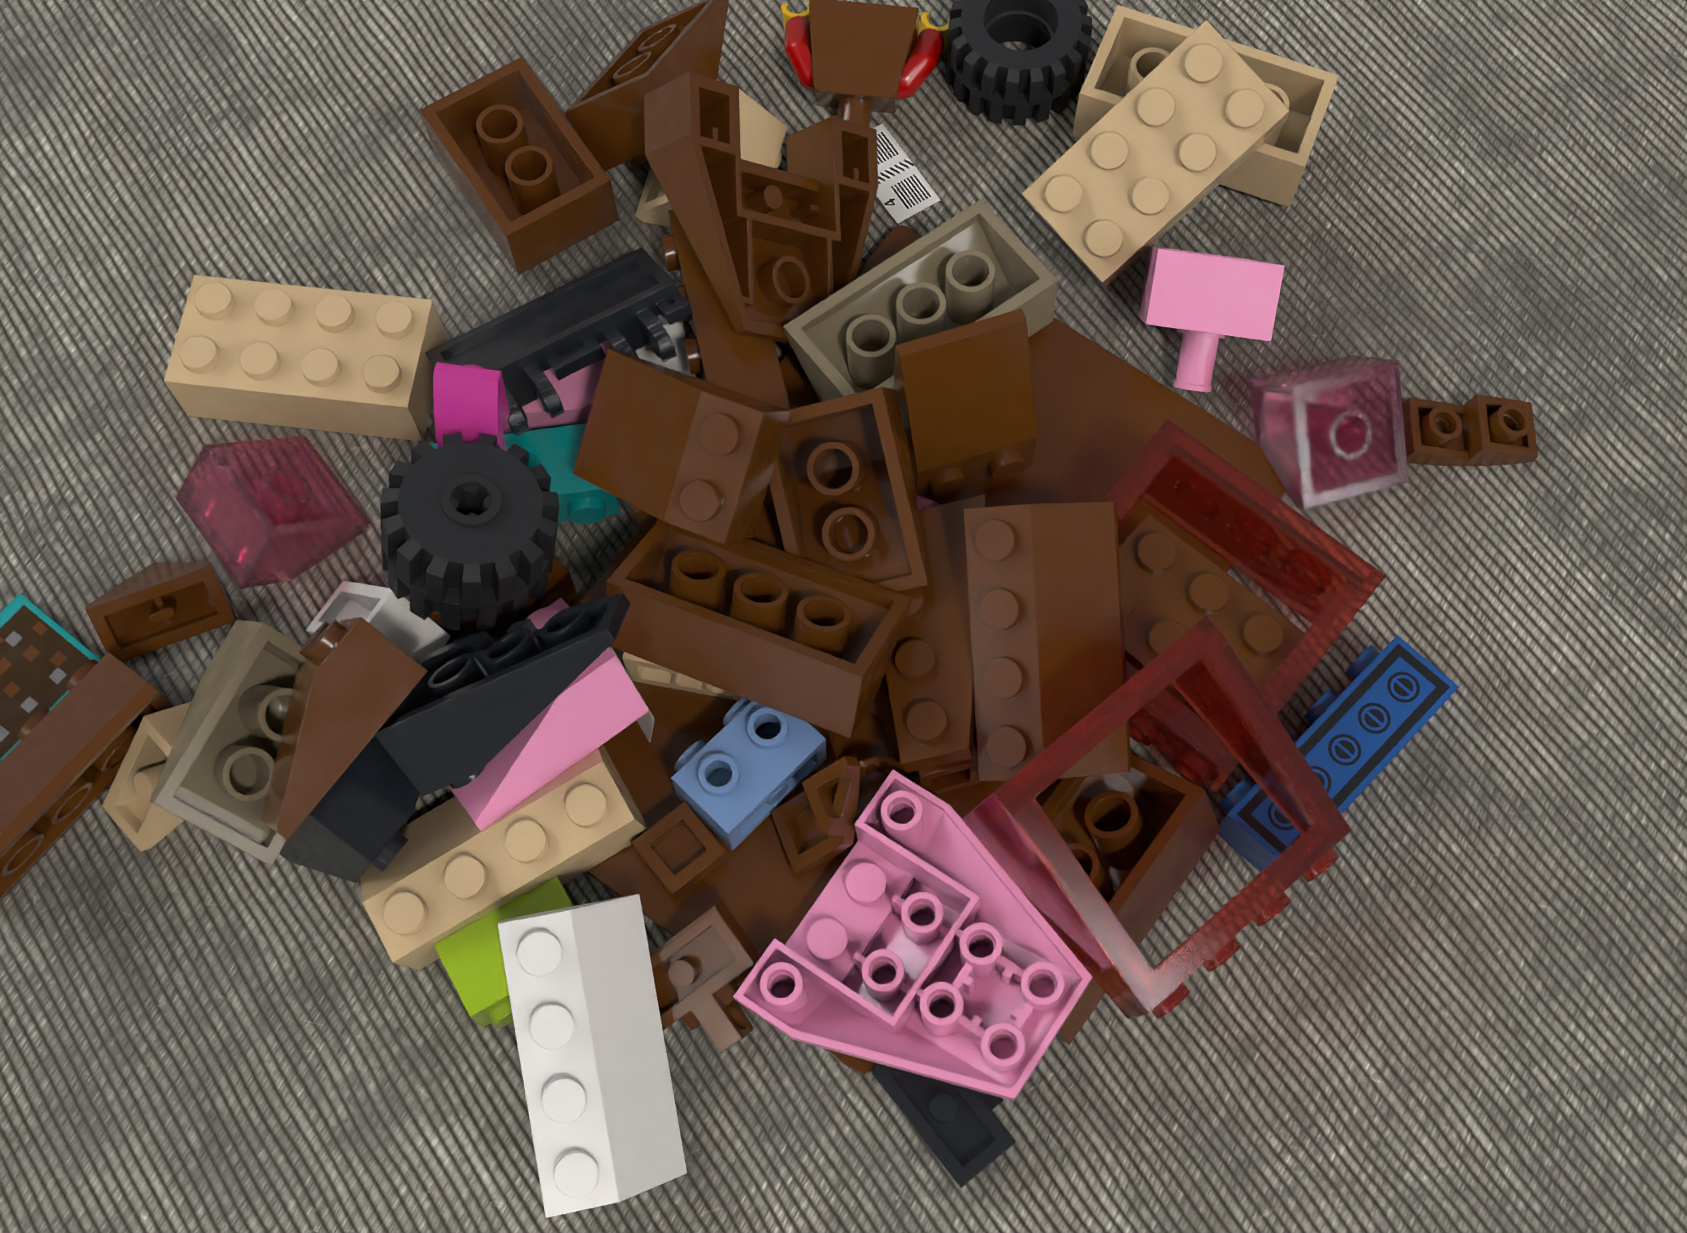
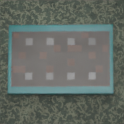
[0,593,101,760]

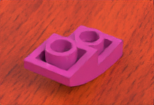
[433,362,510,451]

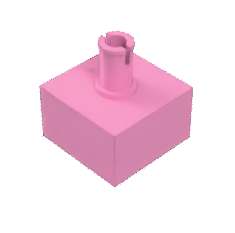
[1138,246,1285,392]

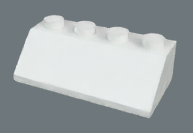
[498,894,687,1218]

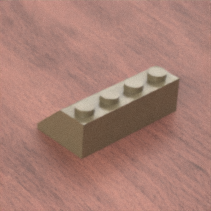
[783,199,1058,402]

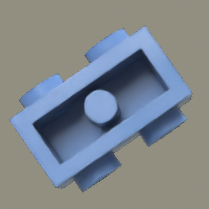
[671,697,827,851]

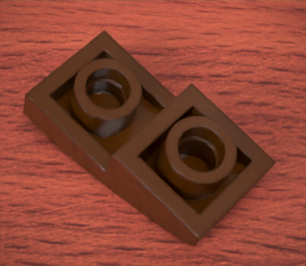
[1397,394,1538,466]

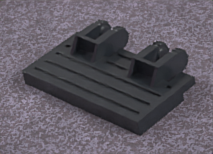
[425,247,693,436]

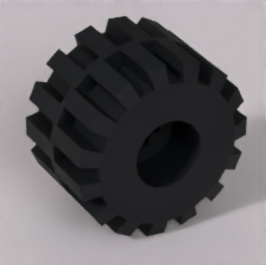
[380,432,560,631]

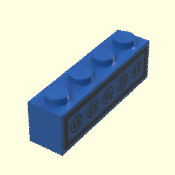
[1218,635,1459,886]

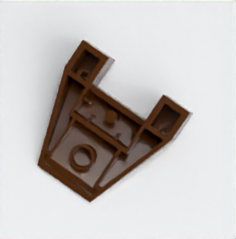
[644,72,878,344]

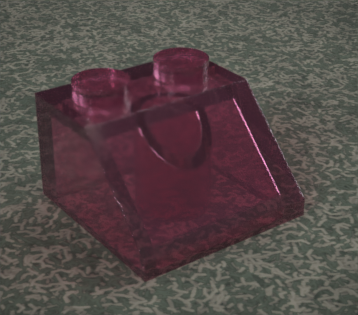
[1250,355,1408,509]
[175,436,371,589]

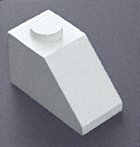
[306,580,451,661]

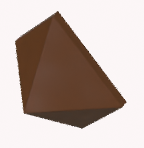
[85,562,236,662]

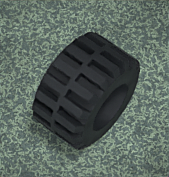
[946,0,1093,125]

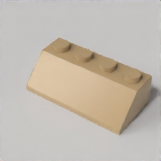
[360,745,649,970]

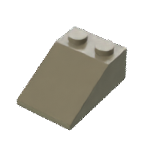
[150,620,307,866]

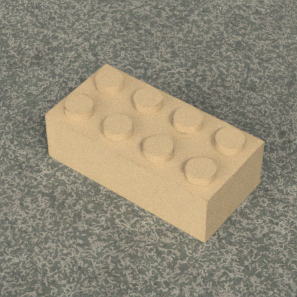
[1072,5,1339,207]
[1022,20,1290,288]
[164,275,447,441]

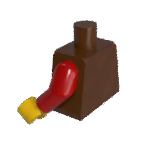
[781,0,950,127]

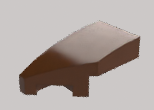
[771,756,860,873]

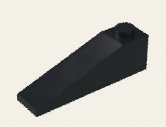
[375,593,631,797]
[279,623,480,883]

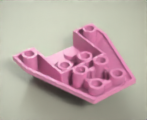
[733,770,1092,1101]

